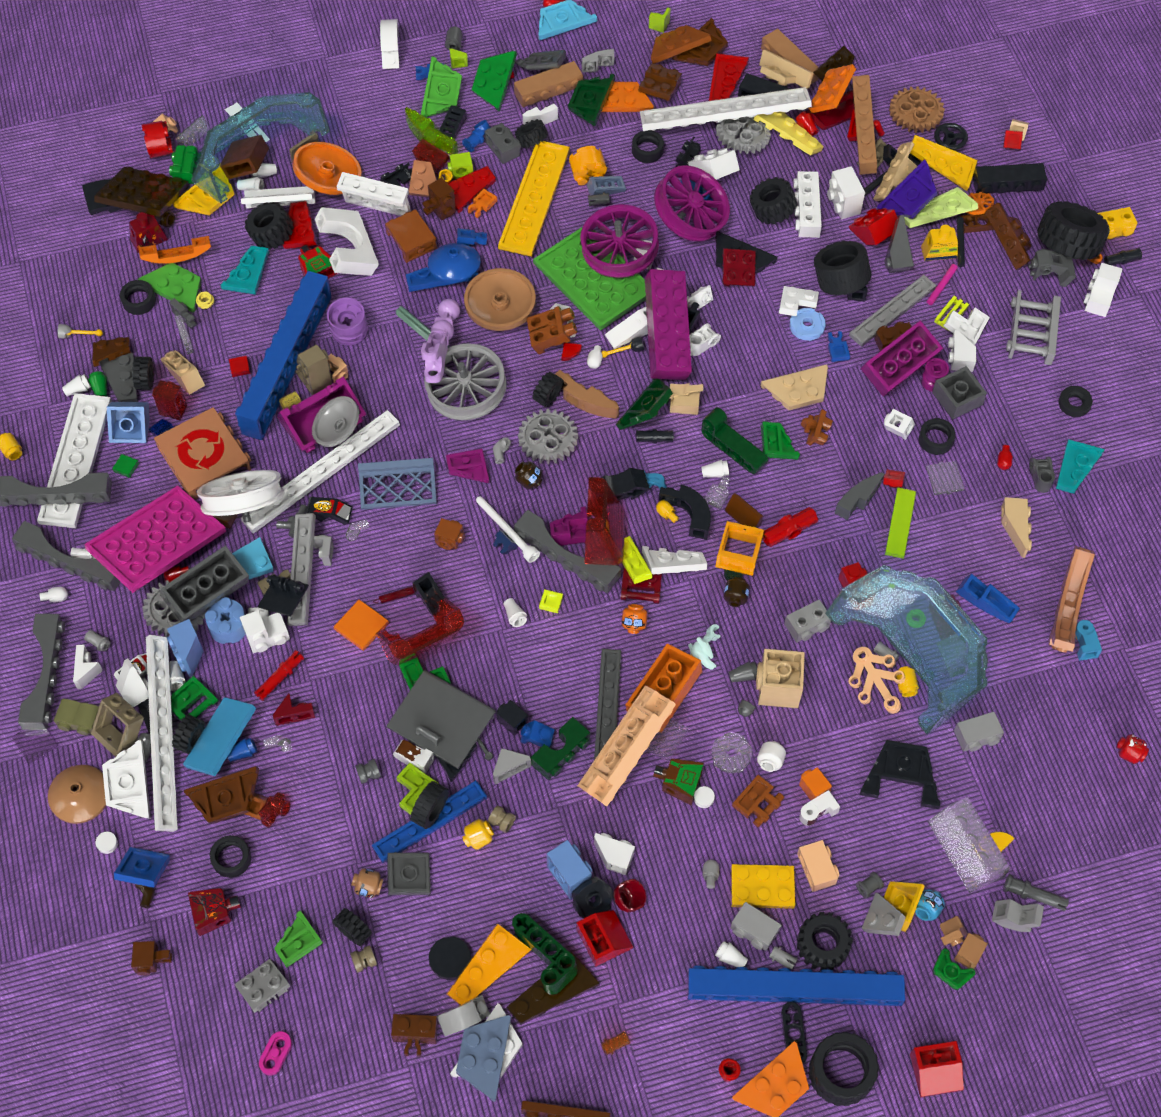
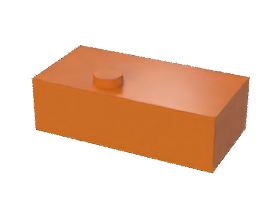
[625,644,702,733]

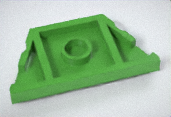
[421,57,462,118]
[138,263,201,313]

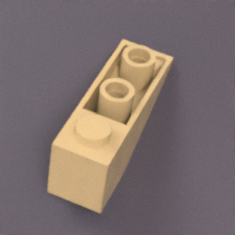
[160,350,205,395]
[1001,497,1032,558]

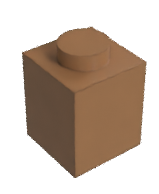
[954,933,988,969]

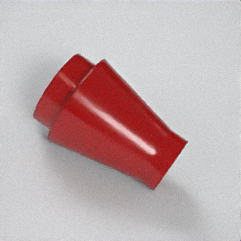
[795,111,819,137]
[719,1058,741,1082]

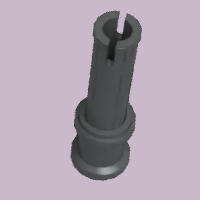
[1003,874,1069,912]

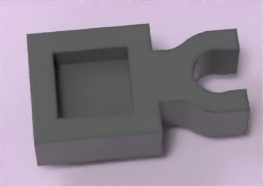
[169,298,197,329]

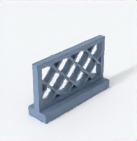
[358,458,437,510]

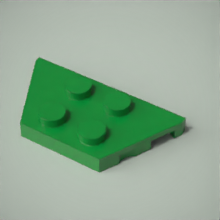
[471,51,517,111]

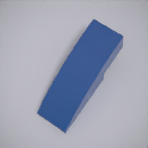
[956,574,1020,623]

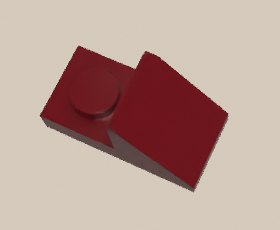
[273,693,315,726]

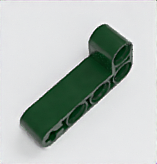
[701,407,768,474]
[512,913,578,995]

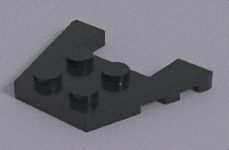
[859,740,940,809]

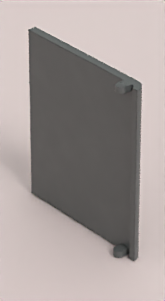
[386,670,496,769]

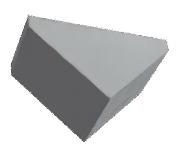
[493,748,531,785]

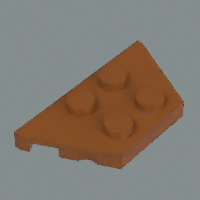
[651,25,712,64]

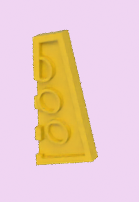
[910,135,978,191]

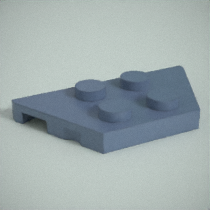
[456,1015,511,1102]

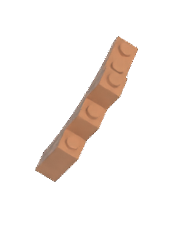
[1048,546,1095,653]

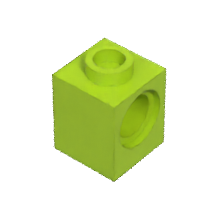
[447,152,473,179]

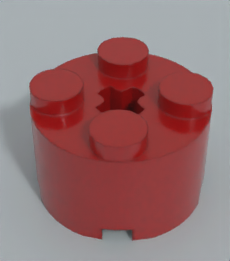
[142,120,173,159]

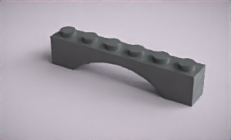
[0,473,112,507]
[514,509,621,594]
[12,521,120,591]
[18,614,65,730]

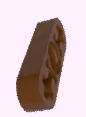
[961,213,994,233]

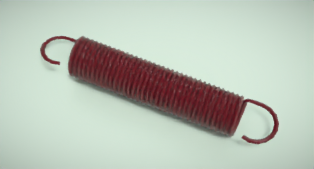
[373,586,415,604]

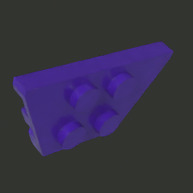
[877,159,938,219]

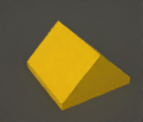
[883,881,925,932]

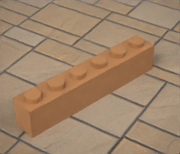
[852,75,877,175]

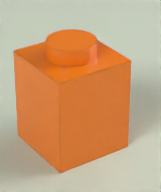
[799,767,832,800]

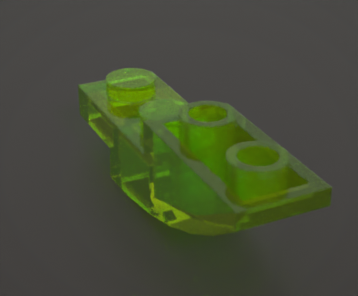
[405,107,458,155]

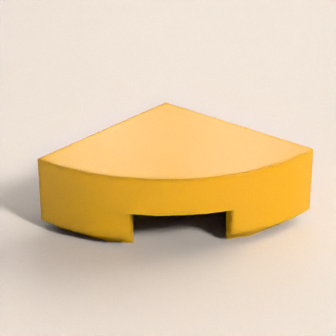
[984,832,1014,854]

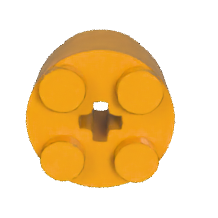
[569,146,607,185]

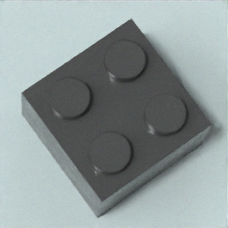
[932,366,987,420]

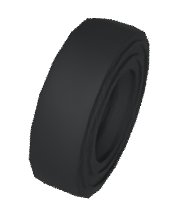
[1058,386,1093,417]

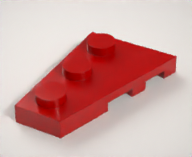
[283,201,317,249]

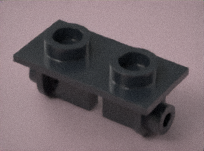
[674,136,701,168]
[380,163,412,186]

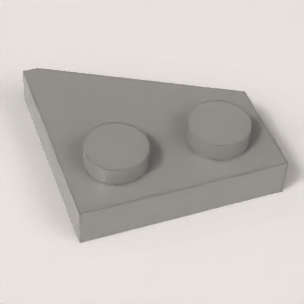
[862,893,906,936]

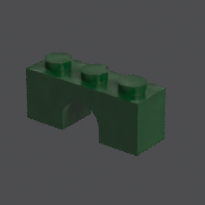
[530,717,590,780]

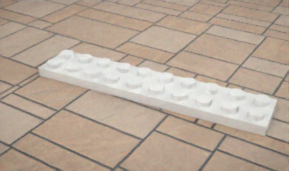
[640,87,812,131]

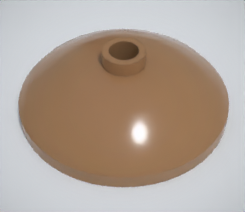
[48,765,106,824]

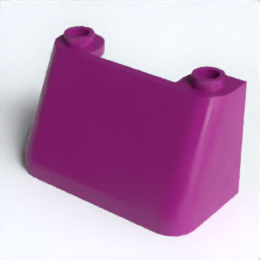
[277,376,366,453]

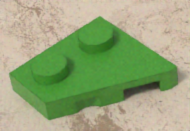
[274,910,323,968]

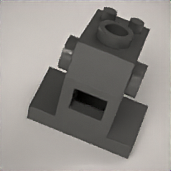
[1028,249,1076,287]

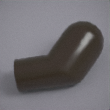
[135,884,155,909]

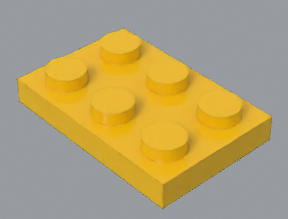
[731,864,795,909]

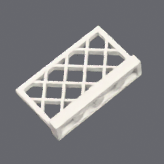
[337,172,411,216]
[241,186,316,208]

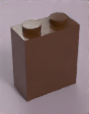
[220,135,269,179]

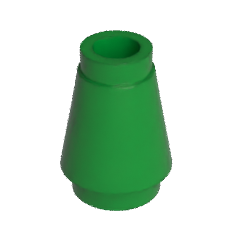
[88,371,107,397]

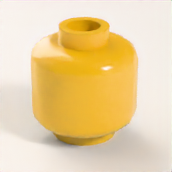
[462,819,494,850]

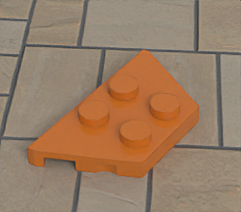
[602,82,654,112]
[732,1041,809,1117]

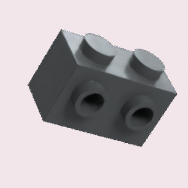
[485,123,521,164]

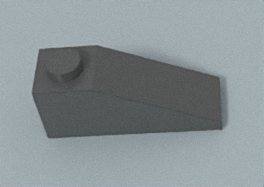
[884,215,914,273]

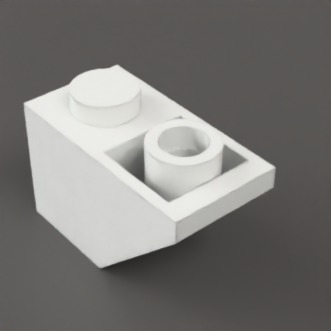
[948,330,976,372]
[116,658,149,707]
[594,833,635,875]

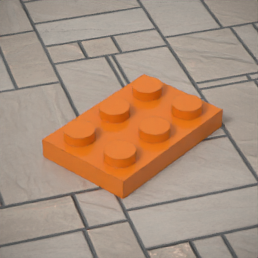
[808,64,856,113]

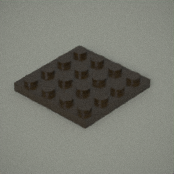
[94,167,188,217]

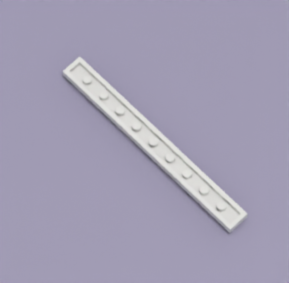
[241,410,400,534]
[146,635,178,832]

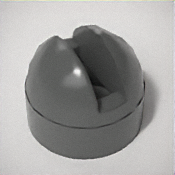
[738,700,755,717]

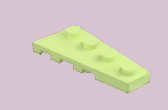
[904,187,978,228]

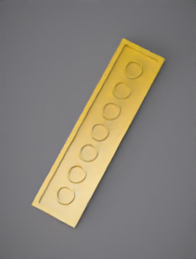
[498,141,570,257]

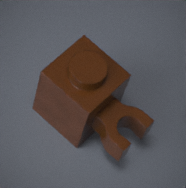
[131,941,172,976]

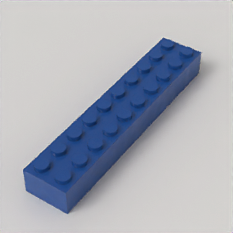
[235,271,332,440]

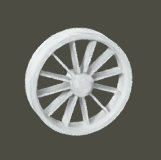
[197,470,285,523]

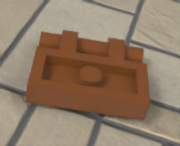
[732,775,785,827]

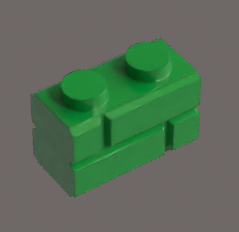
[169,145,199,184]

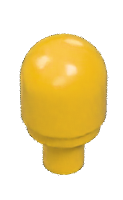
[656,500,679,523]

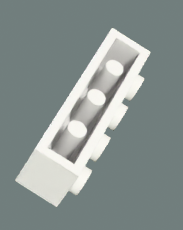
[793,171,821,238]

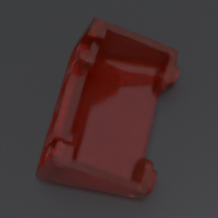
[585,477,625,565]
[376,598,464,665]

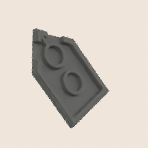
[515,50,566,71]

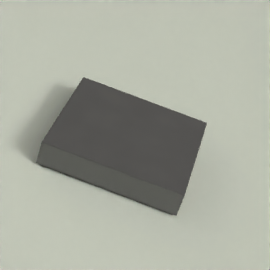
[387,853,431,895]

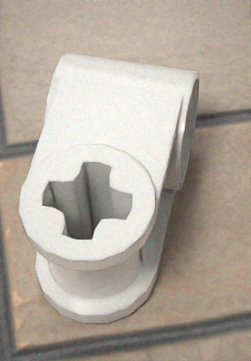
[689,323,721,356]

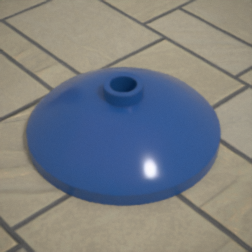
[428,243,481,283]

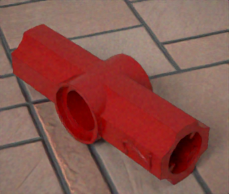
[763,507,818,547]

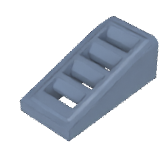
[587,176,626,195]

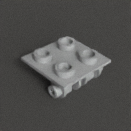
[234,959,290,1013]

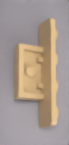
[759,50,813,89]
[873,142,917,201]

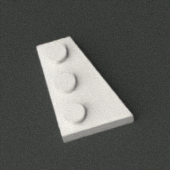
[642,546,707,575]

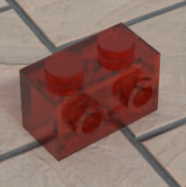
[152,380,187,420]

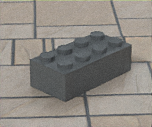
[160,545,249,622]

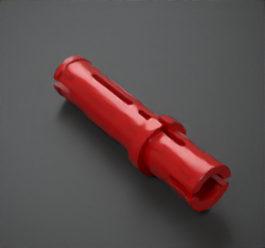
[254,650,304,701]

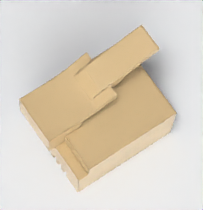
[670,383,703,415]

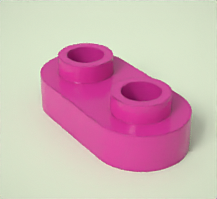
[259,1031,292,1076]

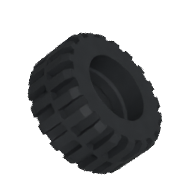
[1037,201,1110,260]

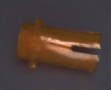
[601,1031,630,1055]

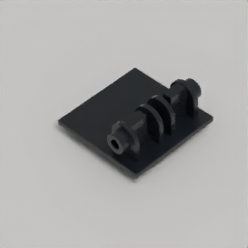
[257,574,309,617]

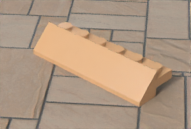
[577,685,676,806]

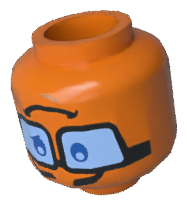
[621,604,648,634]

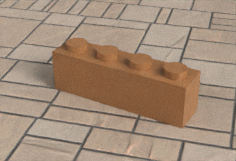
[761,28,818,88]
[514,61,583,108]

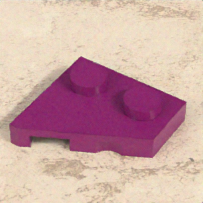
[446,449,489,483]

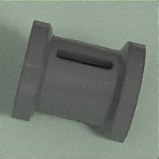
[856,872,884,899]

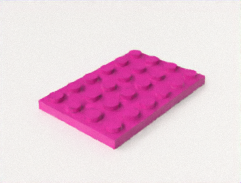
[84,486,226,593]

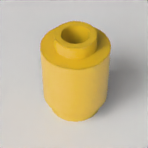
[0,433,23,461]
[896,666,919,697]

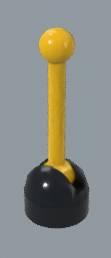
[601,337,644,358]

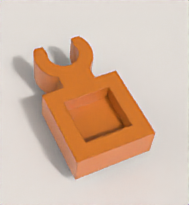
[468,189,497,218]

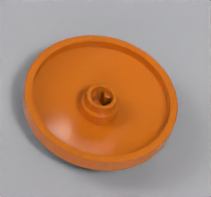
[292,142,362,195]

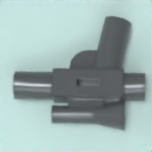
[276,504,307,538]

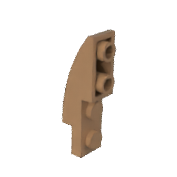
[555,370,619,419]

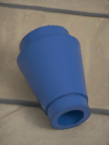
[227,738,258,762]

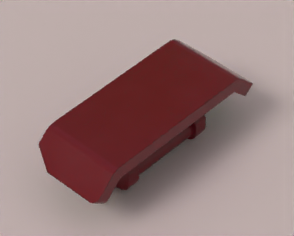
[807,90,854,130]

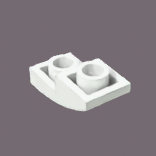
[522,104,558,125]

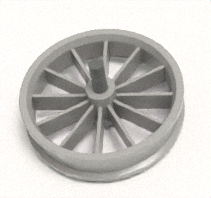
[424,344,507,420]

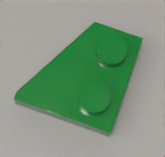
[761,422,800,460]

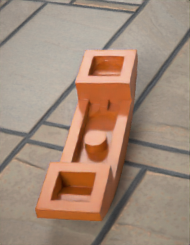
[139,236,211,263]

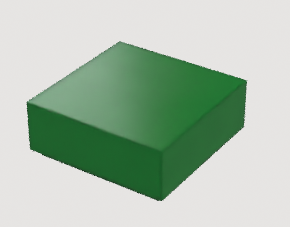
[112,454,139,478]

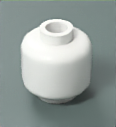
[757,741,786,772]

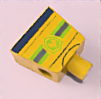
[921,225,958,261]

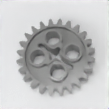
[716,116,771,154]
[518,408,578,464]
[142,580,207,637]

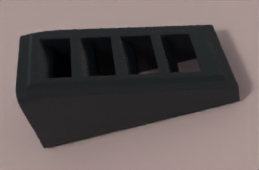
[437,105,467,142]

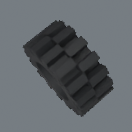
[515,119,548,148]
[132,357,154,390]
[532,371,564,407]
[172,714,205,754]
[332,908,372,946]

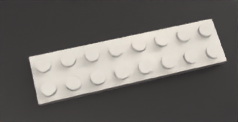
[37,393,112,528]

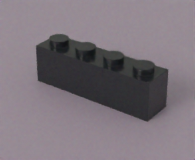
[973,163,1047,194]

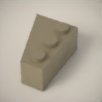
[295,345,333,395]

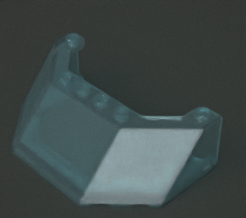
[191,92,330,203]
[825,565,987,734]

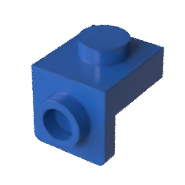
[520,720,555,748]

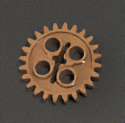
[889,86,945,133]

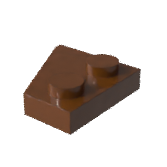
[92,337,131,367]

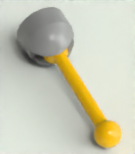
[58,324,103,339]

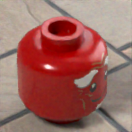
[1116,734,1149,764]

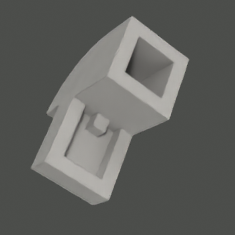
[992,899,1044,932]
[437,995,490,1036]

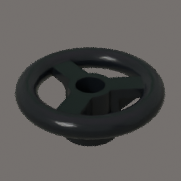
[934,123,968,150]

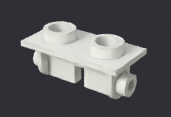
[687,285,714,310]

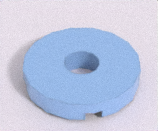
[790,308,825,341]

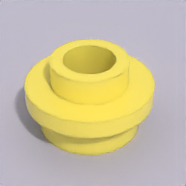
[196,292,214,309]

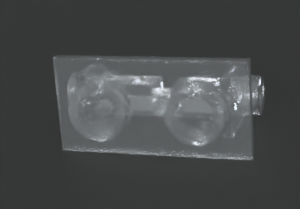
[176,115,210,147]

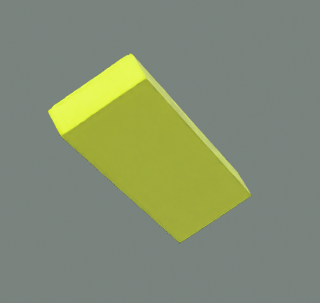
[612,536,652,584]

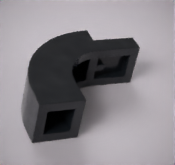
[658,485,711,540]

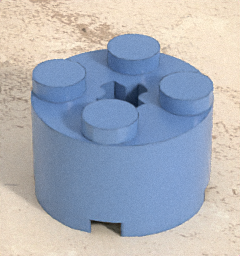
[205,597,246,644]

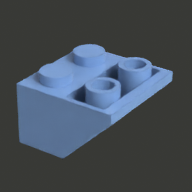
[166,619,204,677]

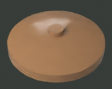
[464,268,536,331]

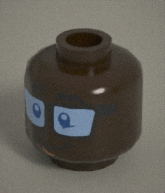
[514,461,543,489]
[723,577,750,607]

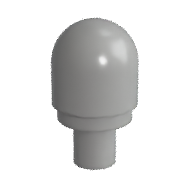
[703,859,719,889]

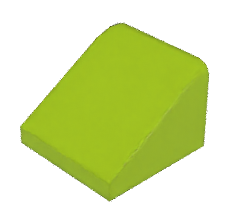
[449,49,468,68]

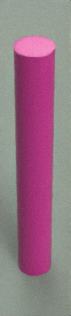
[927,264,958,305]

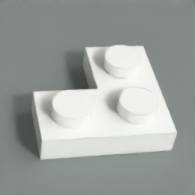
[779,286,819,316]
[943,308,990,345]

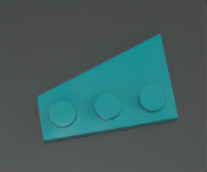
[221,246,269,294]
[1056,439,1105,494]

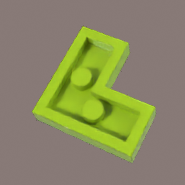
[397,762,439,815]

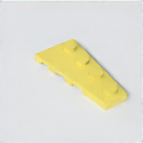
[753,111,824,156]

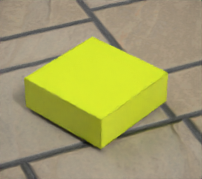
[539,589,563,614]

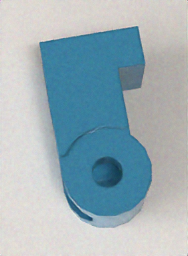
[1075,620,1102,661]

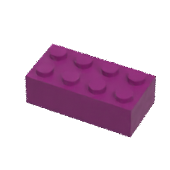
[861,320,943,397]

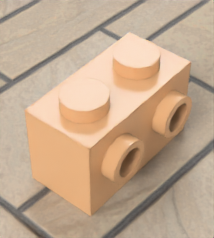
[797,840,839,892]

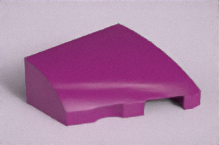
[550,506,591,546]

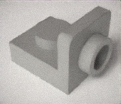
[314,535,334,566]

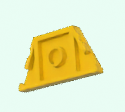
[173,163,234,215]

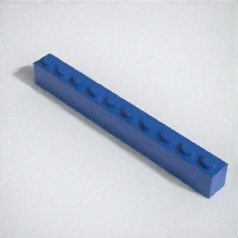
[688,966,905,1006]

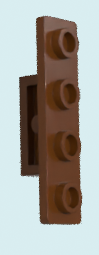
[985,203,1032,270]

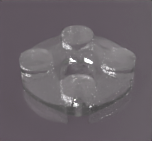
[711,732,752,773]

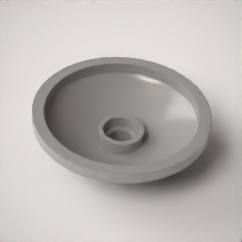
[312,396,359,447]

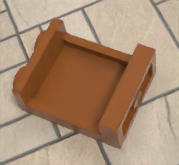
[385,209,437,263]

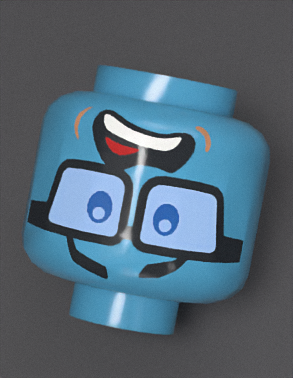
[915,889,945,921]

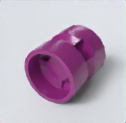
[921,358,949,391]

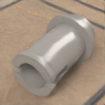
[84,630,111,651]
[873,642,900,664]
[769,946,798,970]

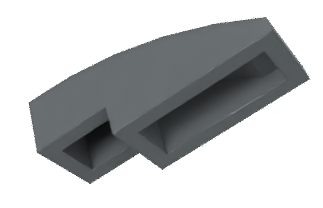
[835,472,884,521]

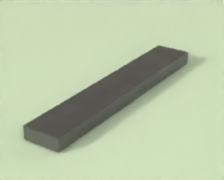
[594,649,621,760]

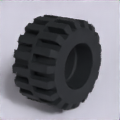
[749,177,797,224]
[245,202,294,250]
[796,912,853,971]

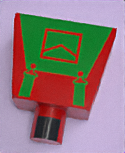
[298,245,339,279]

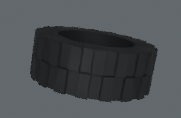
[410,781,449,829]

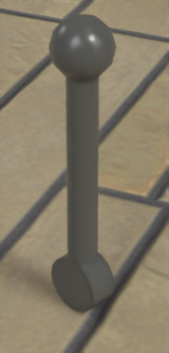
[477,738,493,761]

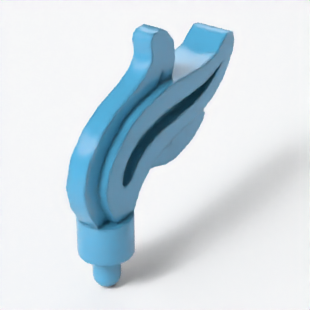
[644,471,667,489]

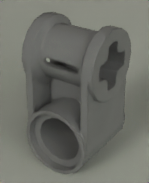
[1029,456,1055,493]

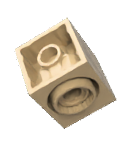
[756,649,805,708]

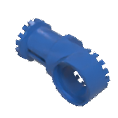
[462,120,491,152]

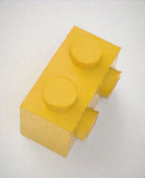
[1097,207,1137,239]

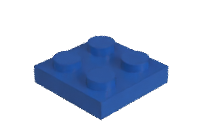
[114,847,170,888]

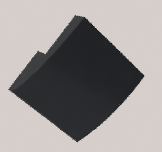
[82,179,123,215]

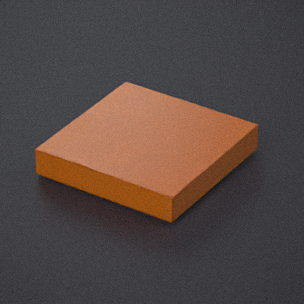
[334,600,389,651]

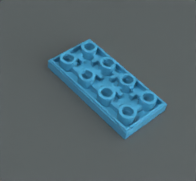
[183,697,256,776]

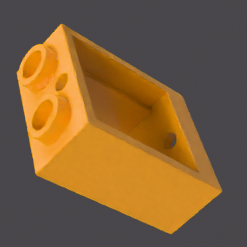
[715,521,764,576]

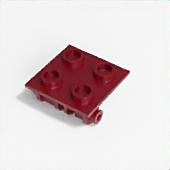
[722,249,755,286]

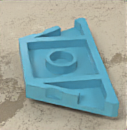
[539,0,597,40]

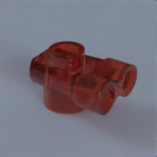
[258,792,291,828]

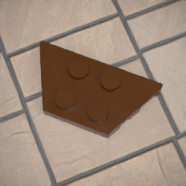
[672,18,728,66]
[184,766,260,824]

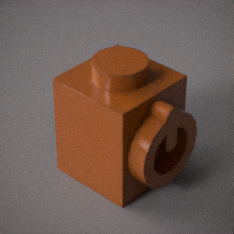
[434,518,465,550]

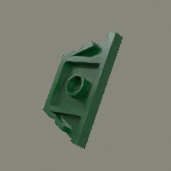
[568,74,615,126]
[615,379,673,430]

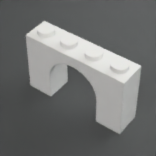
[315,207,379,276]

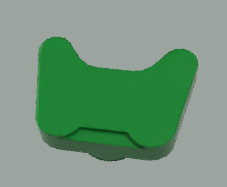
[933,949,975,990]

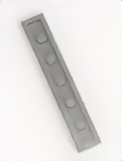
[849,275,936,347]
[287,513,316,626]

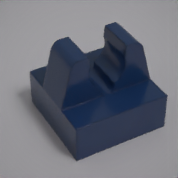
[493,530,518,554]

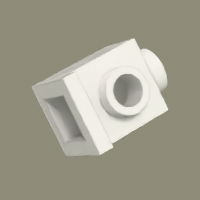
[884,409,915,440]

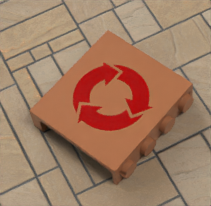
[154,407,252,500]

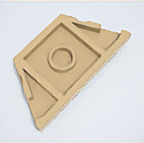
[761,364,828,410]

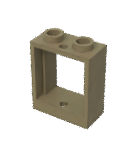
[91,693,144,757]

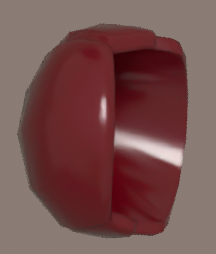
[613,879,647,913]

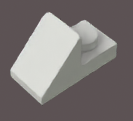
[73,645,103,689]

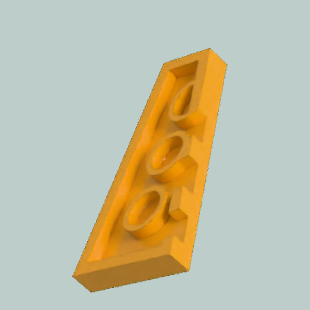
[446,924,531,1005]

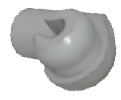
[493,437,511,464]

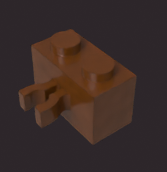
[422,177,456,220]
[391,1014,438,1057]

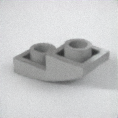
[582,49,614,73]

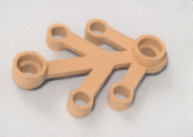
[848,647,906,714]

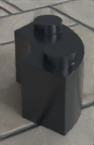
[593,468,650,505]

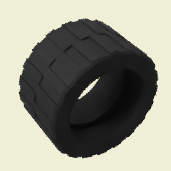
[814,241,872,295]
[809,1032,879,1106]

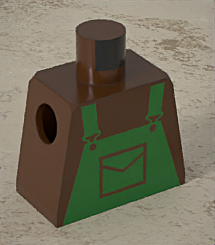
[653,758,704,805]

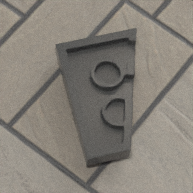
[99,353,138,402]

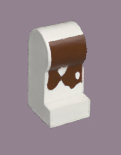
[393,740,434,774]
[800,790,840,826]

